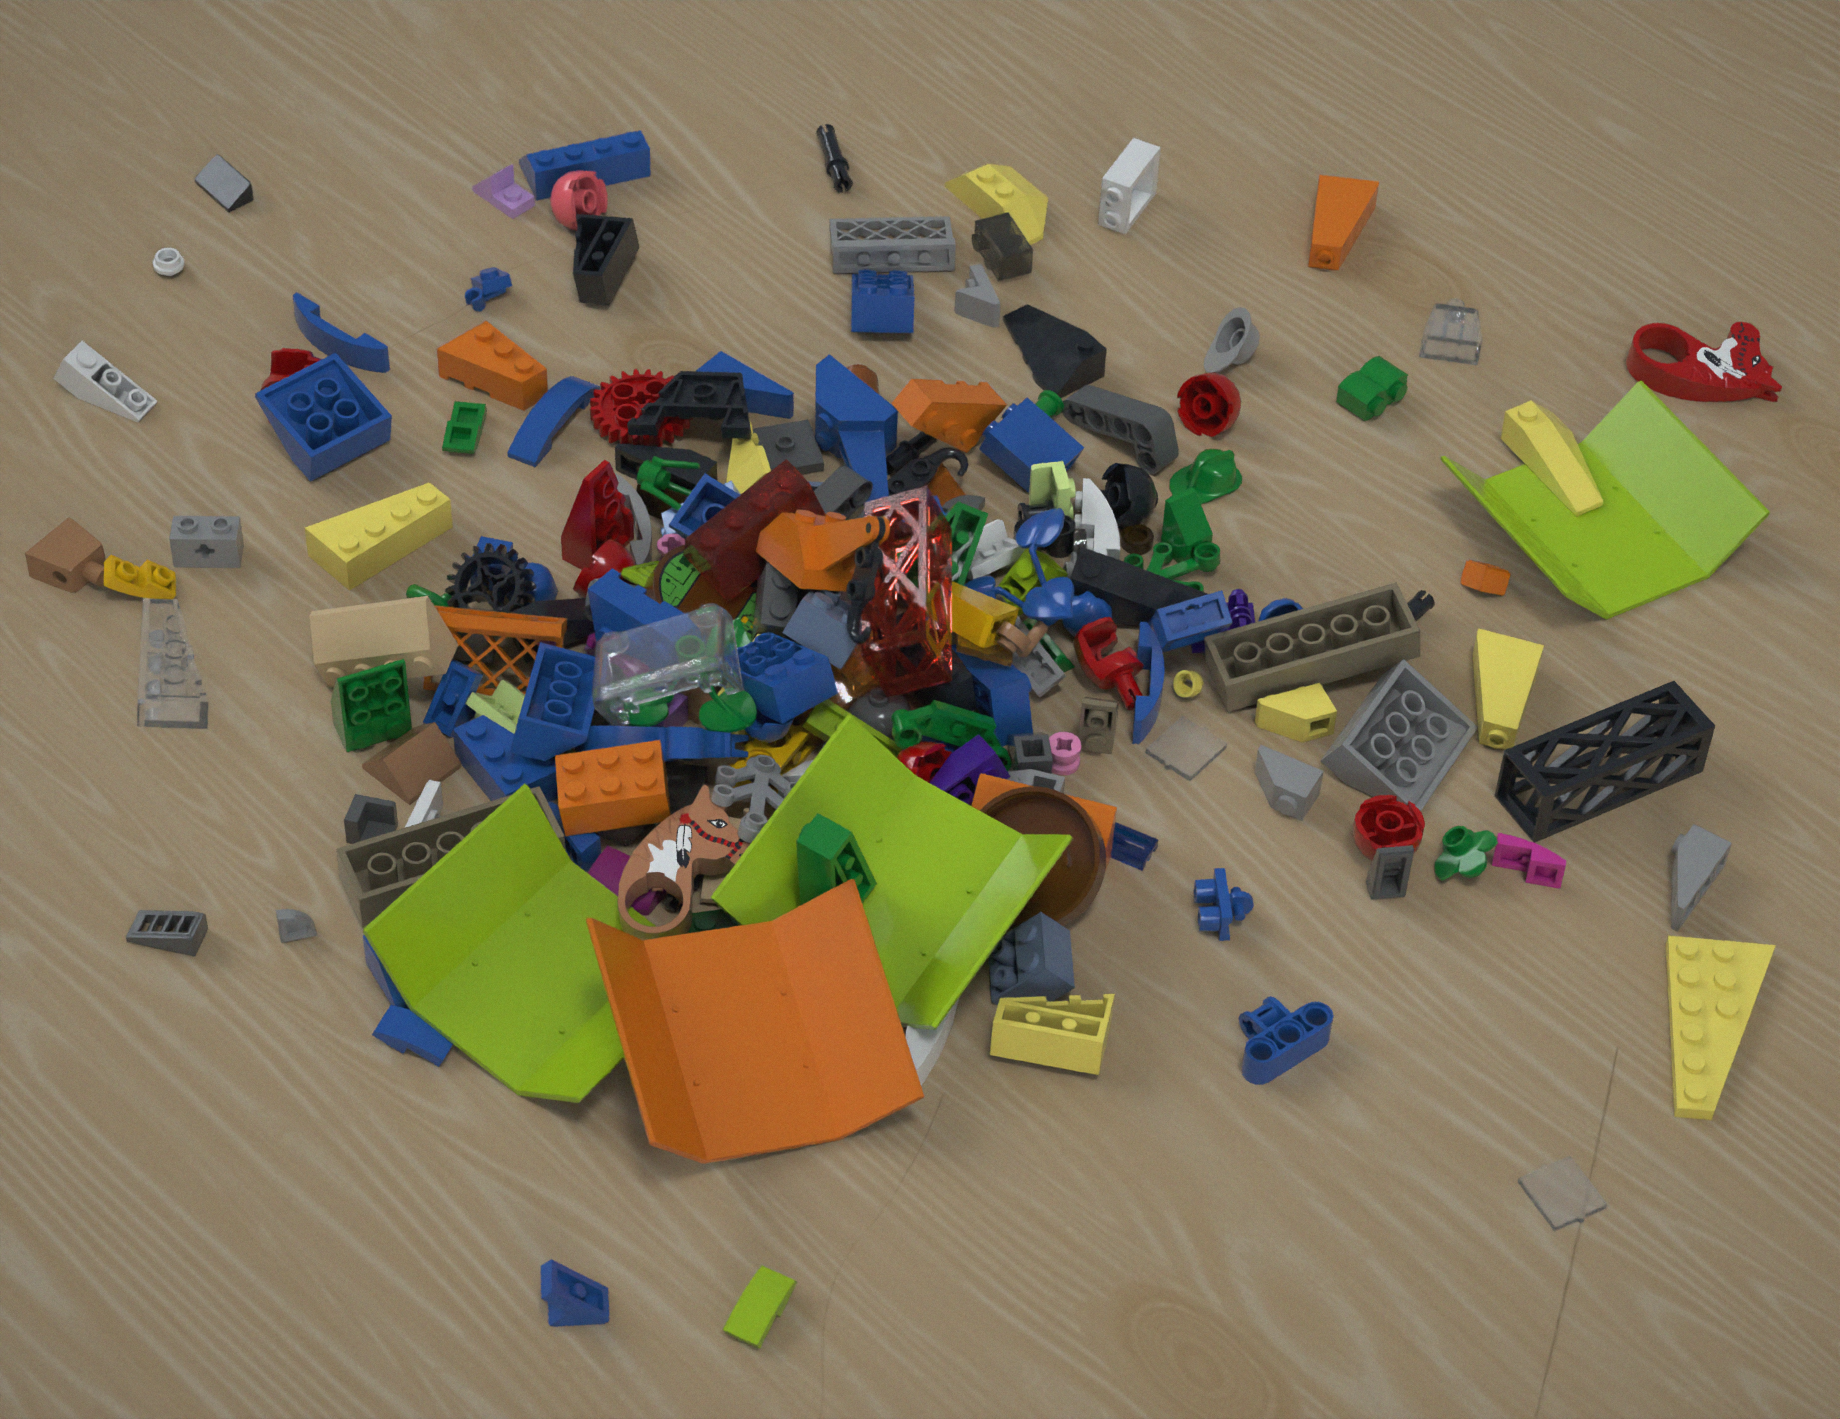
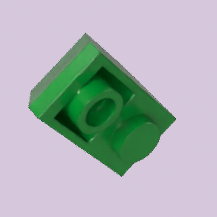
[1161,487,1213,563]

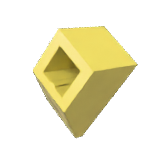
[1255,683,1337,743]

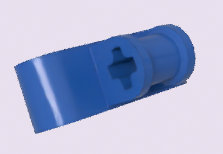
[1239,996,1334,1085]

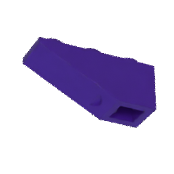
[930,734,1011,806]

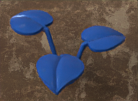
[964,508,1074,626]

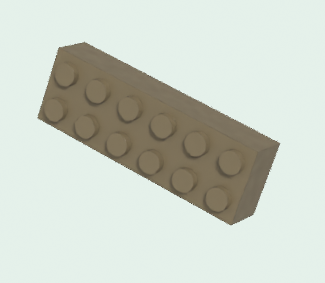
[1204,582,1420,712]
[336,786,565,928]

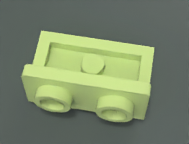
[1029,461,1076,519]
[465,680,525,734]

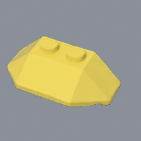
[945,164,1048,250]

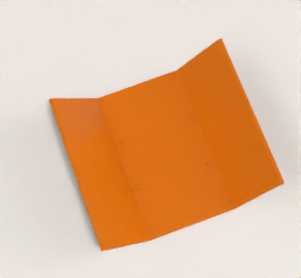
[586,879,924,1164]

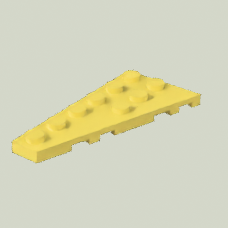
[1665,935,1776,1120]

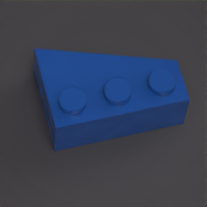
[588,568,702,670]

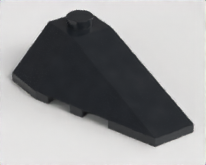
[1070,547,1208,625]

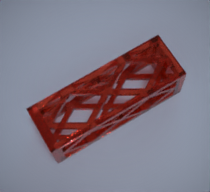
[861,485,952,698]

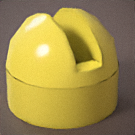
[1173,670,1204,697]

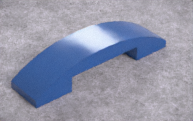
[292,292,390,373]
[507,376,600,468]
[1132,622,1165,744]

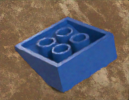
[255,353,392,482]

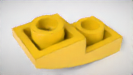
[104,555,176,600]

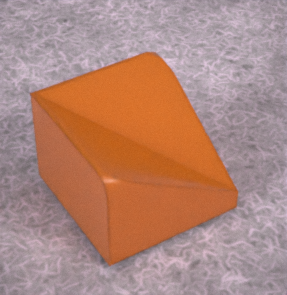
[1460,560,1511,596]

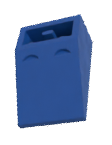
[851,269,914,333]
[715,632,838,724]

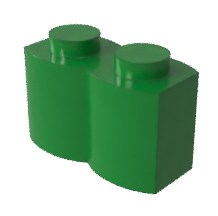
[1336,356,1408,421]

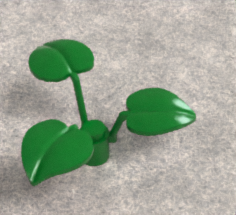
[606,618,757,733]

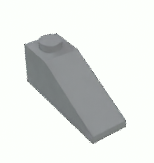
[1671,824,1732,932]

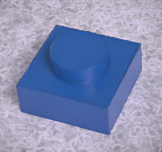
[470,267,512,295]

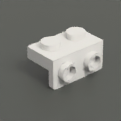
[967,519,1026,580]

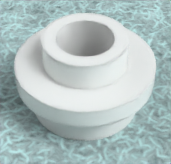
[153,248,184,276]

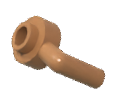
[996,620,1049,658]

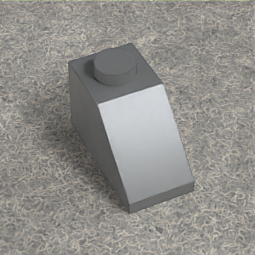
[1255,745,1324,821]

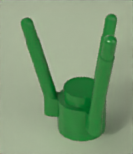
[637,456,700,511]

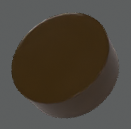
[1121,524,1154,555]

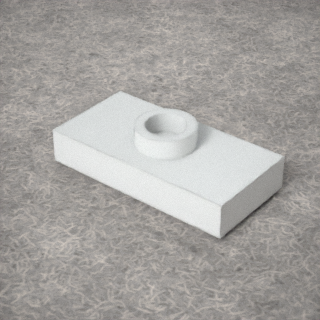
[405,780,443,827]

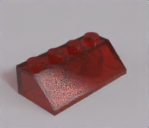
[683,459,826,602]

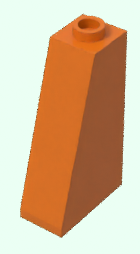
[1308,175,1379,270]

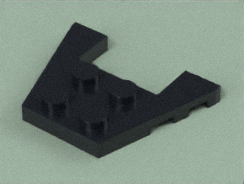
[627,371,752,439]

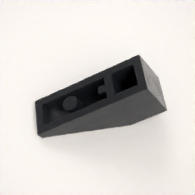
[615,443,717,491]
[511,598,595,663]

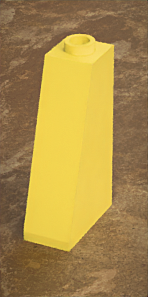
[1472,628,1544,750]

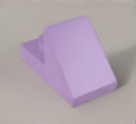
[472,164,535,219]

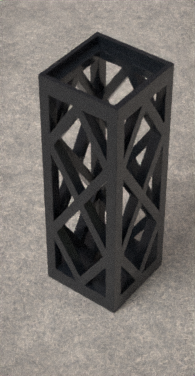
[1494,681,1715,843]

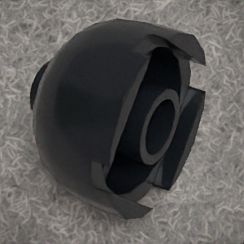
[1100,463,1158,529]

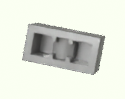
[169,516,244,568]

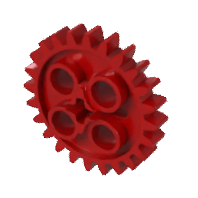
[590,369,693,447]

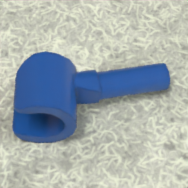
[465,288,506,312]

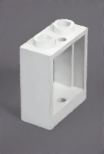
[1098,138,1161,234]

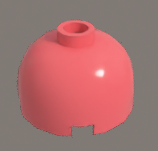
[550,171,608,231]

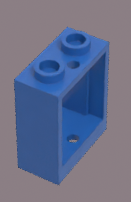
[1148,590,1232,653]

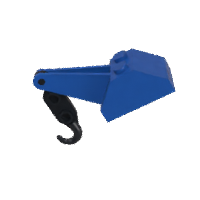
[815,354,969,513]

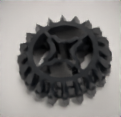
[445,543,537,613]

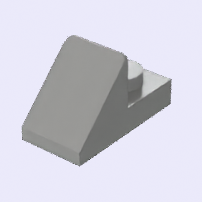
[955,264,1001,328]

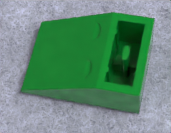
[331,659,412,752]

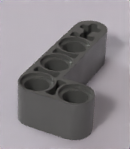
[1062,385,1179,475]

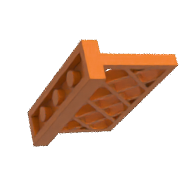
[423,606,567,696]

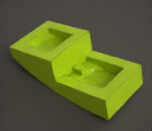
[723,1265,797,1349]

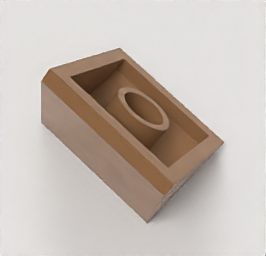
[362,722,461,805]

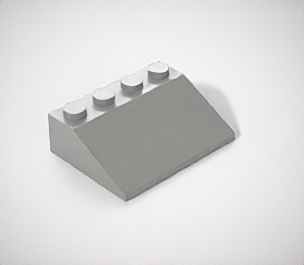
[1321,659,1478,811]

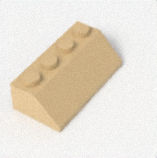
[309,596,458,688]

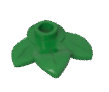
[1435,826,1498,881]

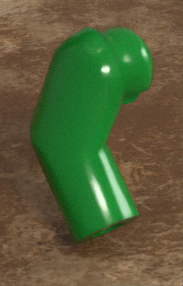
[406,584,452,607]

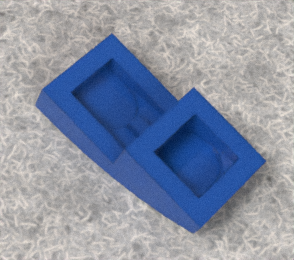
[372,1005,453,1067]

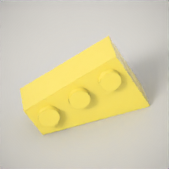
[990,994,1115,1075]

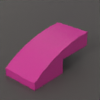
[1492,833,1566,889]

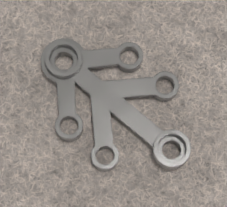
[711,755,797,843]

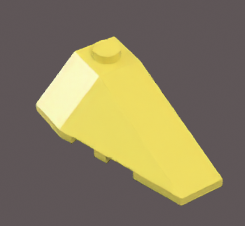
[726,420,772,513]

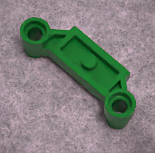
[891,700,1012,771]

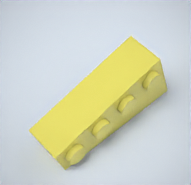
[305,482,453,591]

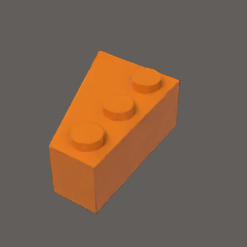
[437,321,548,411]
[891,379,1007,453]

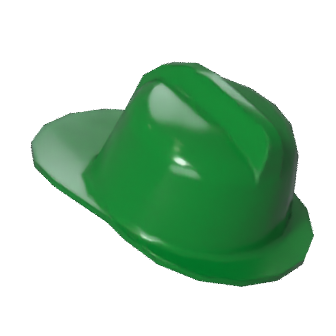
[1169,449,1242,504]

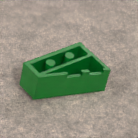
[887,501,988,605]
[796,813,877,906]

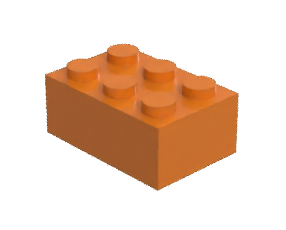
[555,740,671,836]

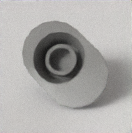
[1204,307,1260,373]

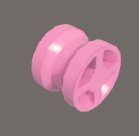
[1049,732,1081,776]

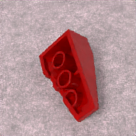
[561,460,634,570]

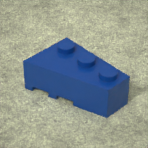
[951,640,1033,747]
[453,715,558,802]

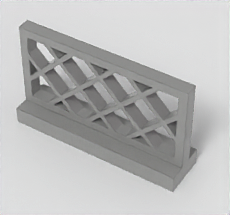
[829,216,956,273]

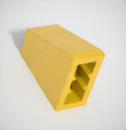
[926,580,1019,648]

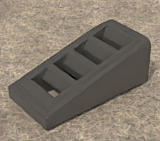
[1366,845,1414,900]
[126,910,208,956]

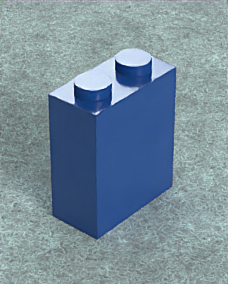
[979,397,1085,493]

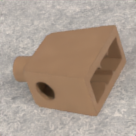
[25,517,106,593]

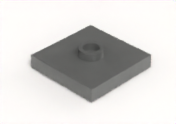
[753,420,824,479]

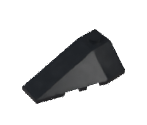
[1003,304,1107,398]

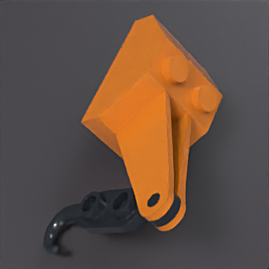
[756,510,890,645]

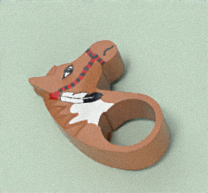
[618,785,751,940]

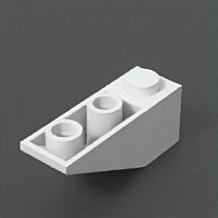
[53,341,158,422]

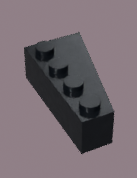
[868,604,976,711]

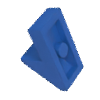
[423,660,483,737]
[541,1259,609,1327]

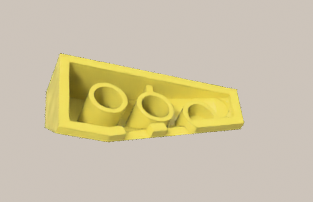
[1501,401,1603,517]

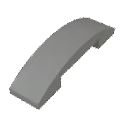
[615,473,652,565]

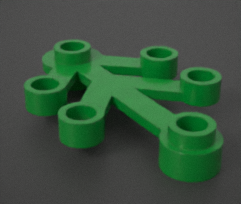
[1124,542,1221,592]

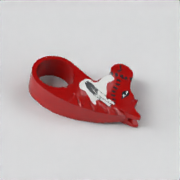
[1626,321,1782,402]

